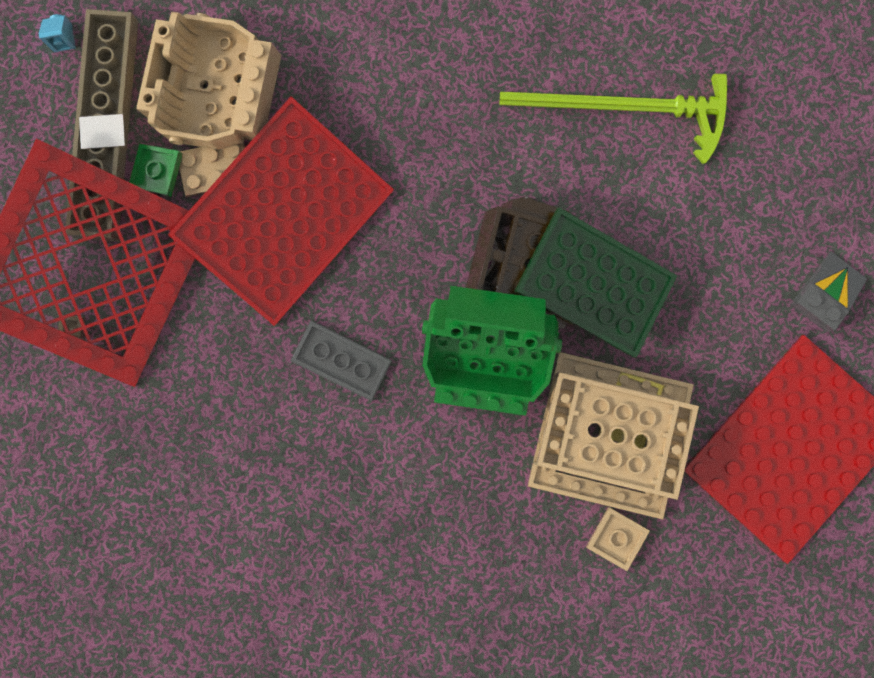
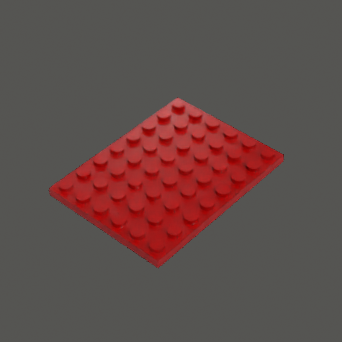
[168,97,394,326]
[684,335,874,564]

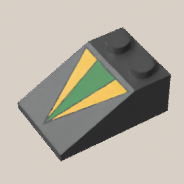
[790,251,867,332]

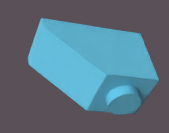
[39,14,76,52]

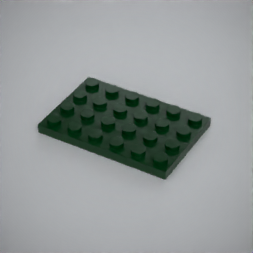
[514,208,677,358]

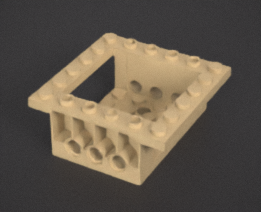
[527,352,699,519]

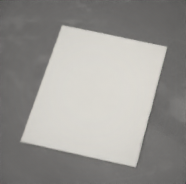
[79,114,125,149]

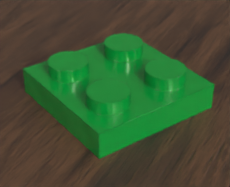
[129,143,183,197]

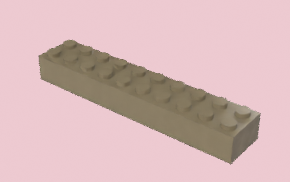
[65,9,138,242]

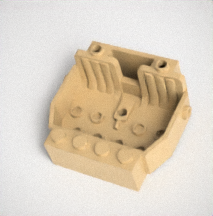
[136,12,281,150]

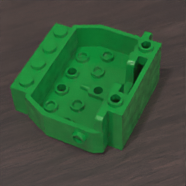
[422,286,562,416]

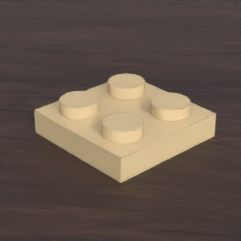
[586,507,650,571]

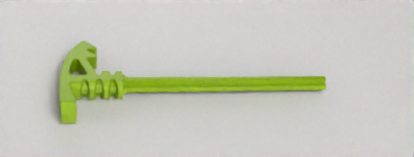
[499,73,727,164]

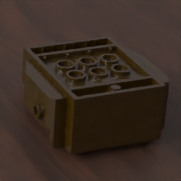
[466,196,579,329]

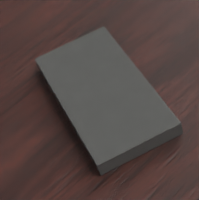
[290,321,392,401]

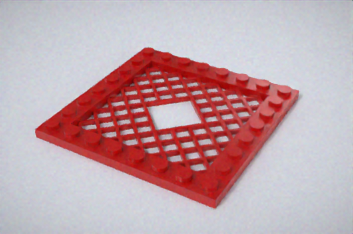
[0,138,195,387]

